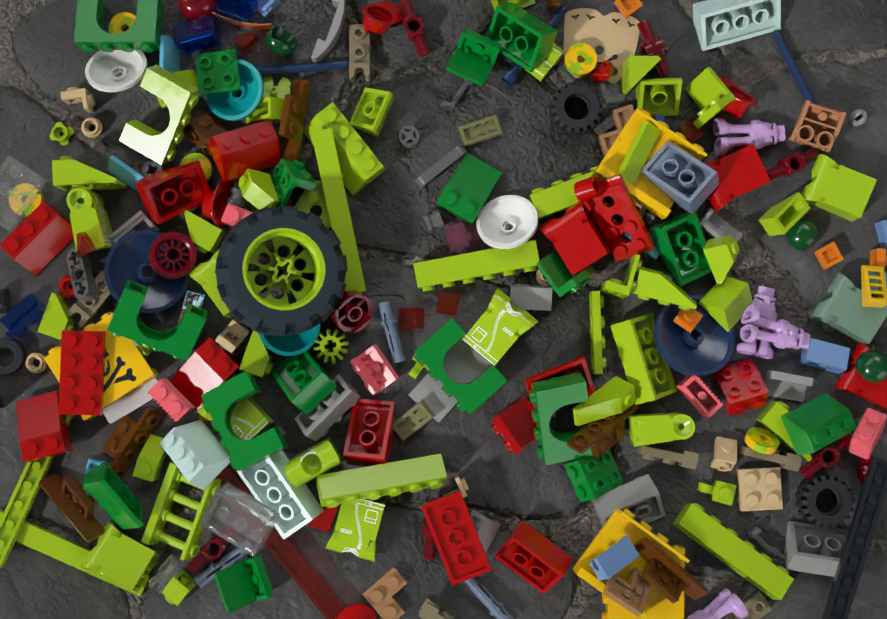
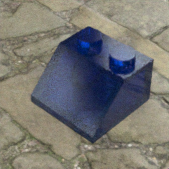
[173,15,223,55]

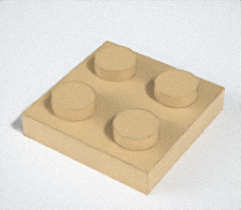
[737,467,783,511]

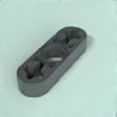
[415,144,467,189]
[67,247,96,302]

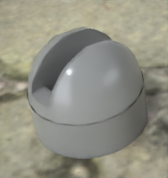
[849,109,867,127]

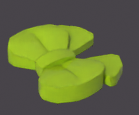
[262,76,292,99]

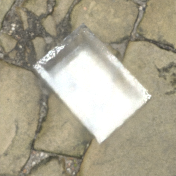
[0,155,49,231]
[200,482,280,557]

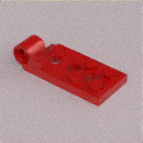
[574,174,655,261]

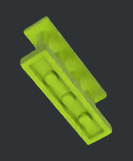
[141,462,222,561]

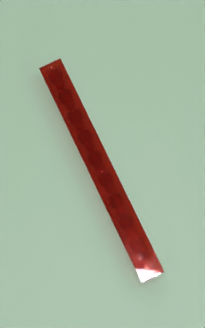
[216,465,346,619]

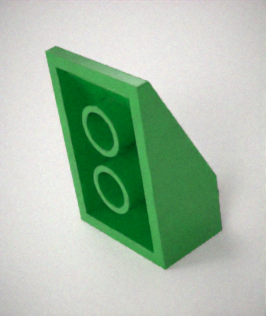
[437,153,502,226]
[649,212,712,286]
[271,351,337,415]

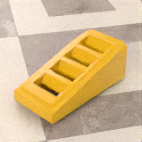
[861,265,887,308]

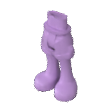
[713,118,786,156]
[735,286,777,359]
[740,304,810,350]
[687,588,748,619]

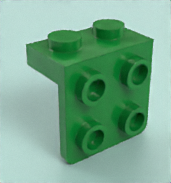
[446,28,502,86]
[194,49,241,95]
[272,158,316,207]
[537,250,596,297]
[564,449,623,502]
[214,555,274,613]

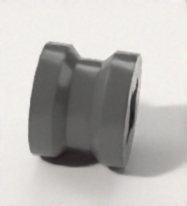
[399,126,420,149]
[142,160,166,177]
[226,187,247,209]
[422,209,445,234]

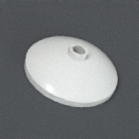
[85,50,148,92]
[476,195,538,249]

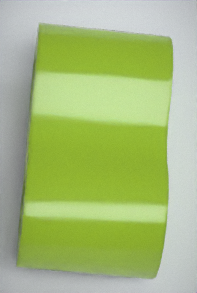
[525,43,565,82]

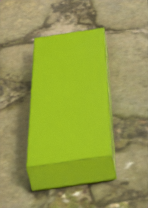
[617,120,661,186]

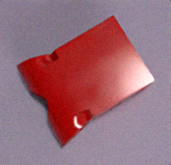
[704,144,771,213]
[539,201,612,276]
[834,343,887,413]

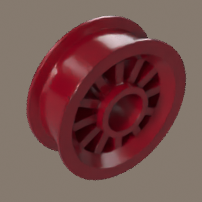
[148,232,197,279]

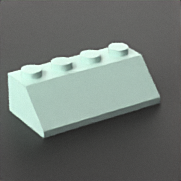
[693,0,781,51]
[237,451,324,539]

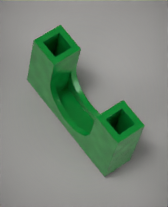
[74,0,165,53]
[107,280,208,360]
[414,318,507,414]
[201,371,288,471]
[529,373,593,466]

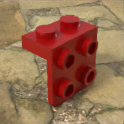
[714,359,769,416]
[491,397,537,455]

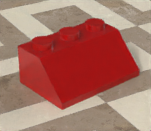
[208,119,280,182]
[0,201,74,276]
[524,356,595,408]
[494,521,573,594]

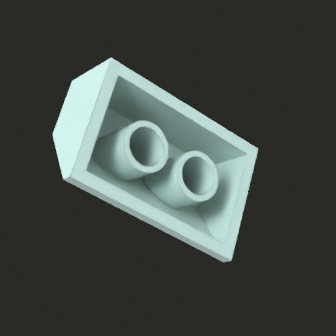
[160,420,231,490]

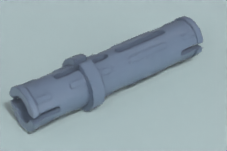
[378,301,405,364]
[194,540,254,588]
[463,577,515,619]

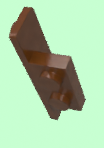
[279,80,311,161]
[183,110,228,161]
[567,403,638,458]
[102,407,163,479]
[39,472,105,543]
[634,537,709,603]

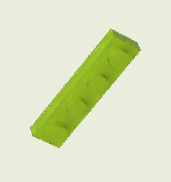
[589,291,606,374]

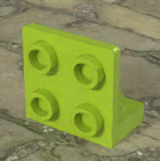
[685,67,735,129]
[599,254,642,298]

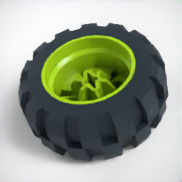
[215,205,348,337]

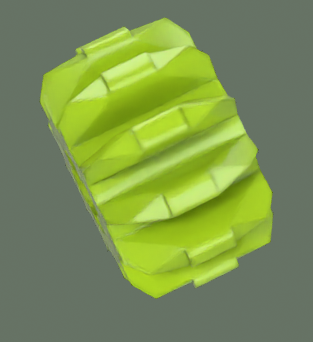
[314,329,349,364]

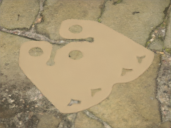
[563,8,640,83]

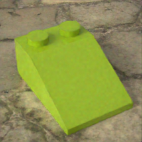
[52,156,128,192]

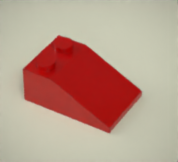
[135,161,210,224]
[170,337,241,410]
[16,391,73,462]
[343,399,395,467]

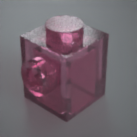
[443,222,473,255]

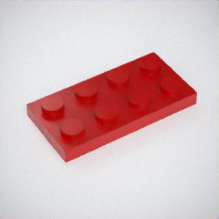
[58,330,106,415]
[421,490,492,585]

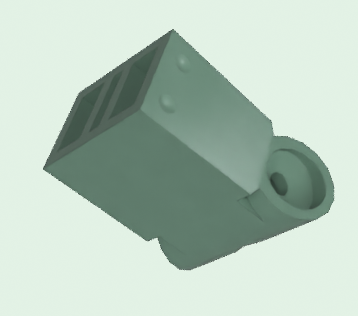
[810,273,887,344]

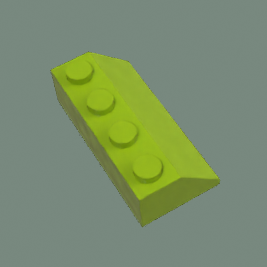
[303,102,385,195]
[611,312,678,405]

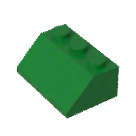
[487,2,558,72]
[781,393,857,455]
[83,461,143,529]

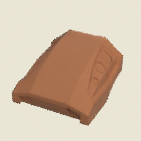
[788,100,846,153]

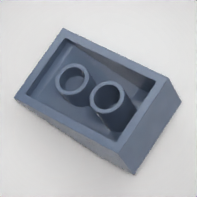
[641,140,720,214]

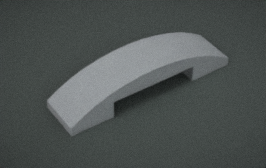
[311,0,346,63]

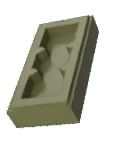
[458,114,503,148]
[393,399,435,441]

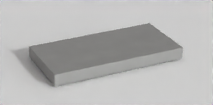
[409,335,491,423]

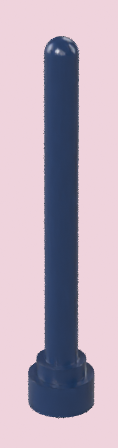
[500,6,567,87]
[772,30,823,106]
[252,60,349,78]

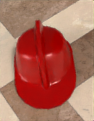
[362,1,404,34]
[718,76,758,117]
[201,179,234,226]

